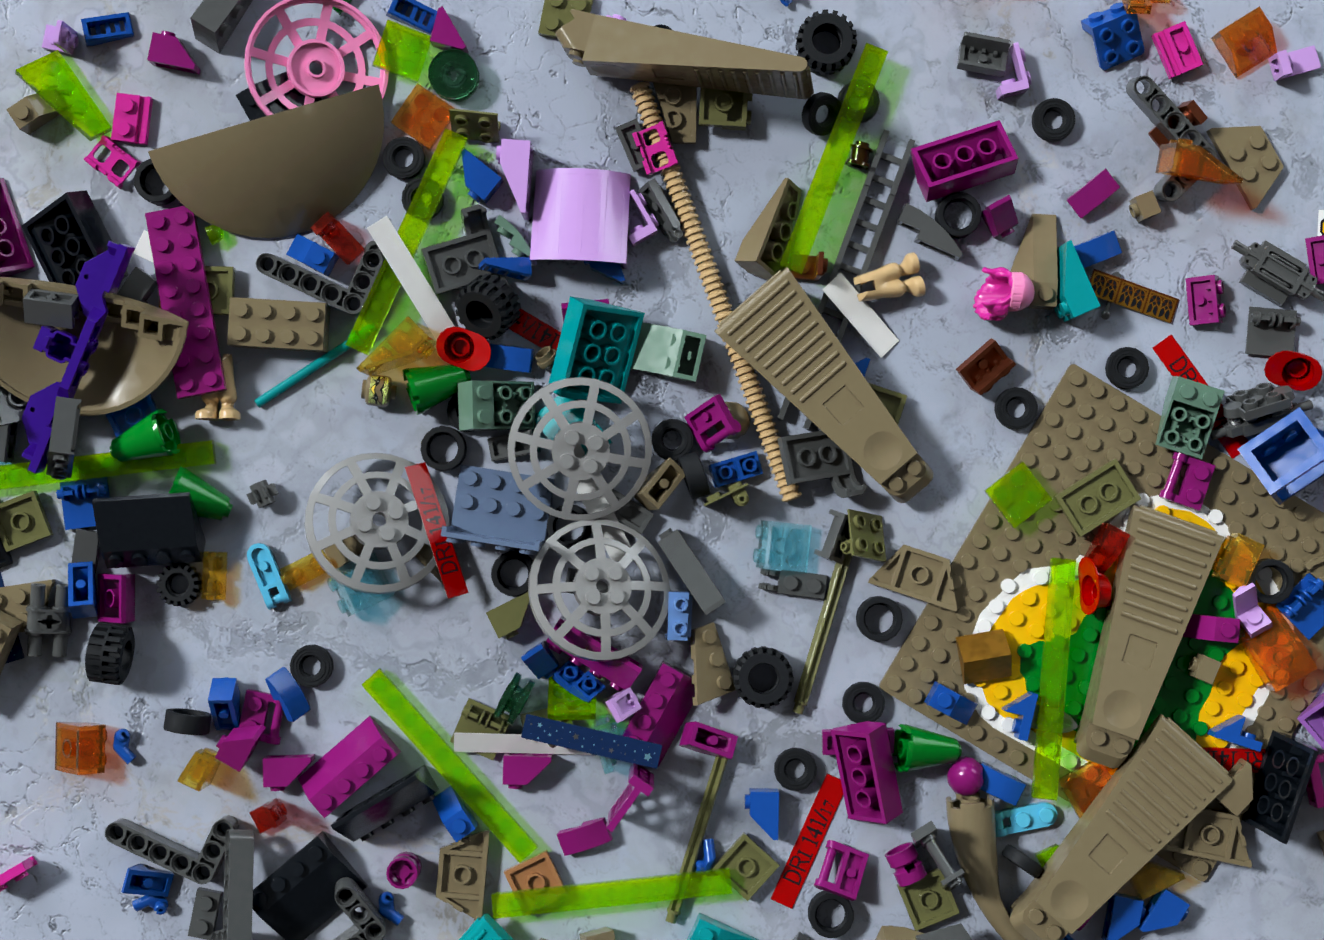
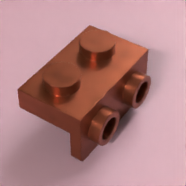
[956,338,1016,395]

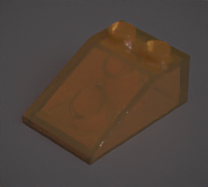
[1155,138,1243,185]
[1239,604,1318,692]

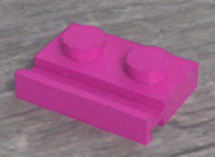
[1151,21,1203,80]
[111,93,153,145]
[0,856,38,892]

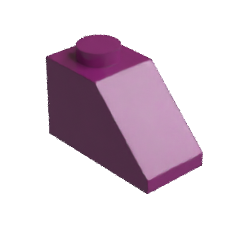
[147,31,201,75]
[982,195,1018,238]
[1183,614,1240,643]
[679,721,738,759]
[215,725,266,772]
[503,753,553,789]
[263,754,315,791]

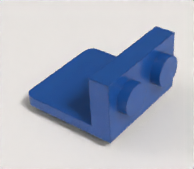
[1081,3,1145,70]

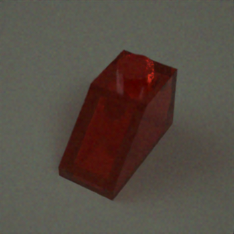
[1084,523,1130,574]

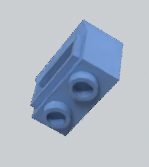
[665,591,692,641]

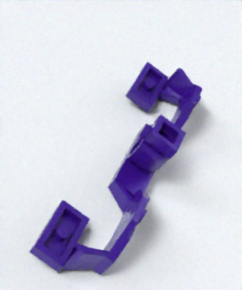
[21,241,135,474]

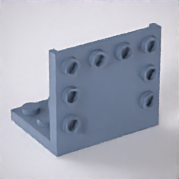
[441,464,555,555]

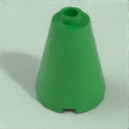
[402,365,471,415]
[110,409,181,462]
[169,466,233,520]
[893,724,962,772]

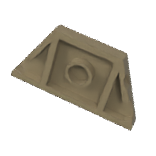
[1206,126,1284,210]
[868,545,957,612]
[0,579,55,632]
[1162,808,1252,868]
[436,829,490,921]

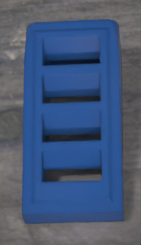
[386,0,437,35]
[81,12,134,47]
[479,257,532,281]

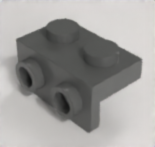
[957,32,1011,77]

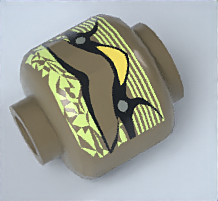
[361,375,397,407]

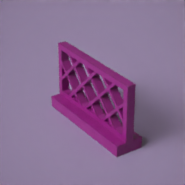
[606,763,654,832]

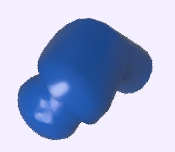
[113,729,137,765]
[695,839,716,874]
[378,892,404,926]
[132,895,169,915]

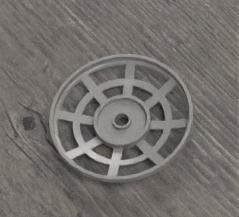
[507,377,652,521]
[304,453,449,594]
[528,519,670,662]

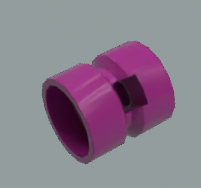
[885,842,927,887]
[386,851,422,889]

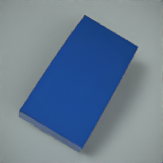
[1074,230,1122,268]
[485,343,534,373]
[708,451,763,488]
[552,660,606,703]
[265,667,311,722]
[980,762,1027,806]

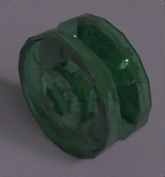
[428,49,480,102]
[493,672,536,727]

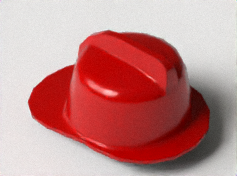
[436,327,491,371]
[1264,351,1322,391]
[1078,557,1112,615]

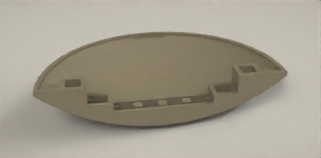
[148,84,384,238]
[0,277,189,416]

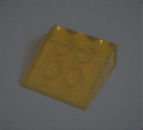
[356,316,436,376]

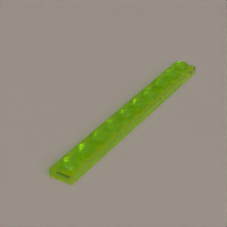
[779,43,888,274]
[345,128,468,355]
[0,440,217,490]
[1031,558,1076,800]
[362,668,538,863]
[491,868,732,919]

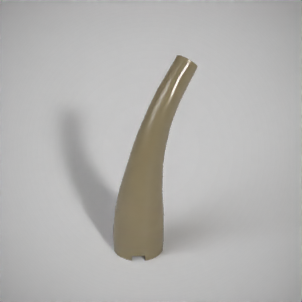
[946,792,1026,940]

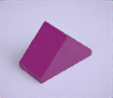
[430,6,469,55]

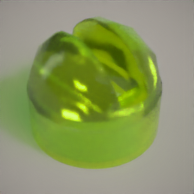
[204,225,224,245]

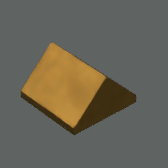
[955,629,1012,684]

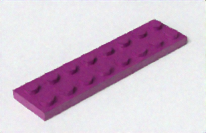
[145,206,227,399]

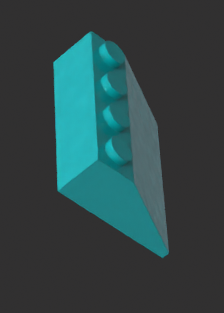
[549,296,645,404]

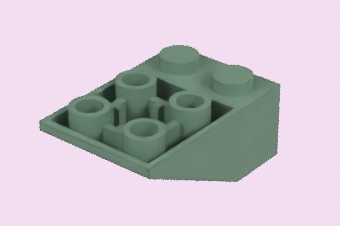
[631,322,707,383]
[1155,376,1225,459]
[458,380,536,431]

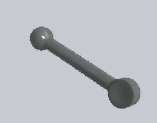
[1101,272,1121,320]

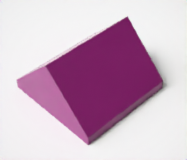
[97,574,135,623]

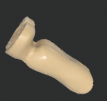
[853,252,926,302]
[195,354,241,421]

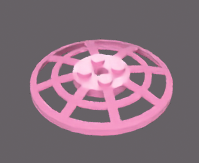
[244,0,389,116]

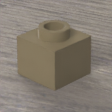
[1129,190,1161,223]
[1188,653,1221,685]

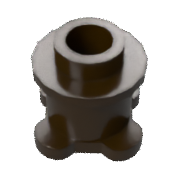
[845,141,873,170]

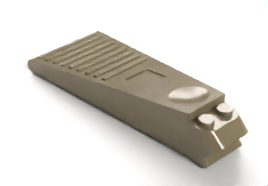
[555,9,814,99]
[714,267,933,503]
[1074,505,1224,769]
[1010,714,1233,940]

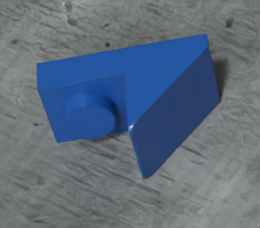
[1001,691,1038,741]
[1207,714,1263,752]
[121,864,174,897]

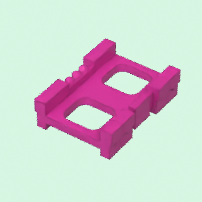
[632,121,679,175]
[84,135,141,189]

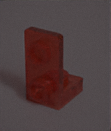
[311,212,364,265]
[249,798,287,834]

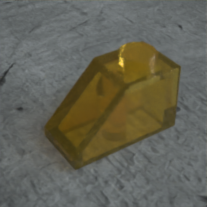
[178,748,221,791]
[1129,861,1186,900]

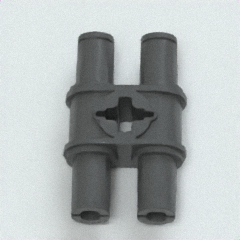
[24,583,72,657]

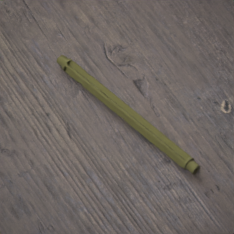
[793,554,852,714]
[666,757,728,924]

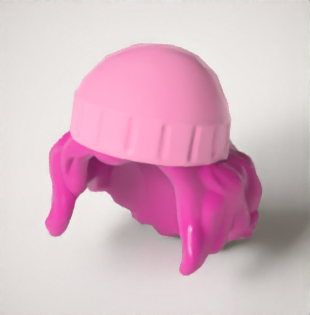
[973,267,1035,321]

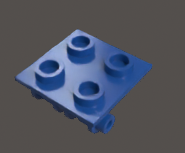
[56,477,110,530]
[1275,573,1324,640]

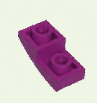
[1067,168,1120,218]
[556,817,613,856]

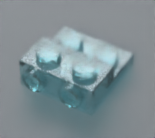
[753,520,812,573]
[327,552,394,617]
[591,713,620,774]

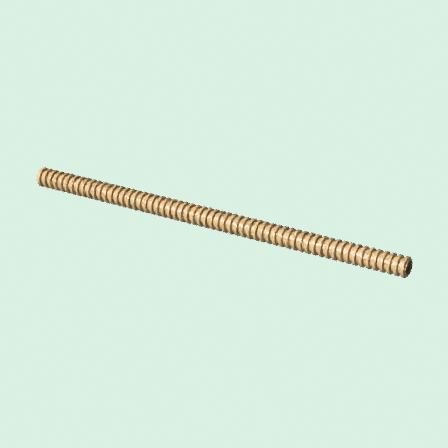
[630,81,802,502]

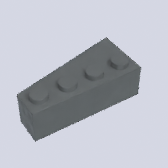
[190,0,253,54]

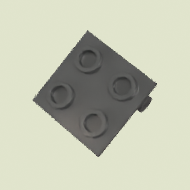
[1245,307,1301,356]

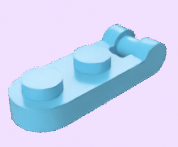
[247,543,292,610]
[995,802,1057,837]

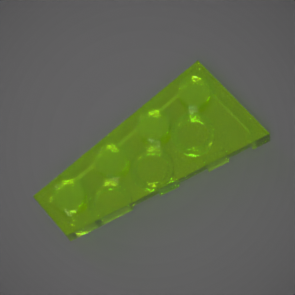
[15,50,112,141]

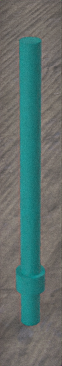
[254,323,378,408]

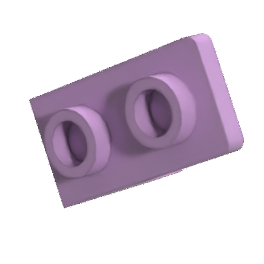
[42,20,78,55]
[996,42,1031,100]
[1268,46,1321,82]
[628,189,659,247]
[1232,583,1273,638]
[602,687,642,723]

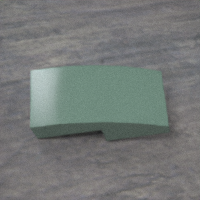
[494,215,530,258]

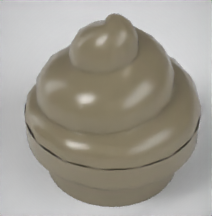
[535,346,556,370]

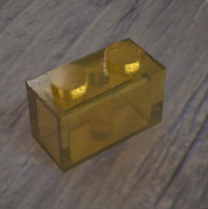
[1212,533,1265,588]

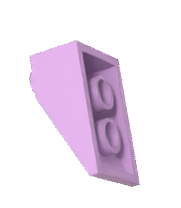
[496,139,534,220]

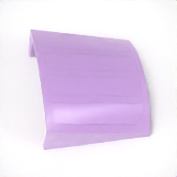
[530,168,631,269]

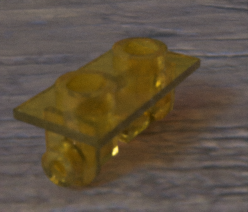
[279,550,329,591]
[201,551,228,600]

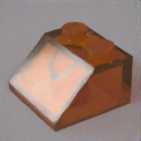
[1211,6,1277,78]
[55,722,107,775]

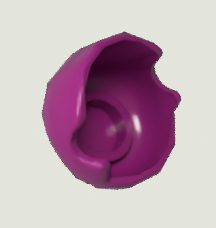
[947,756,984,796]

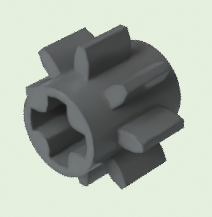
[246,480,279,508]

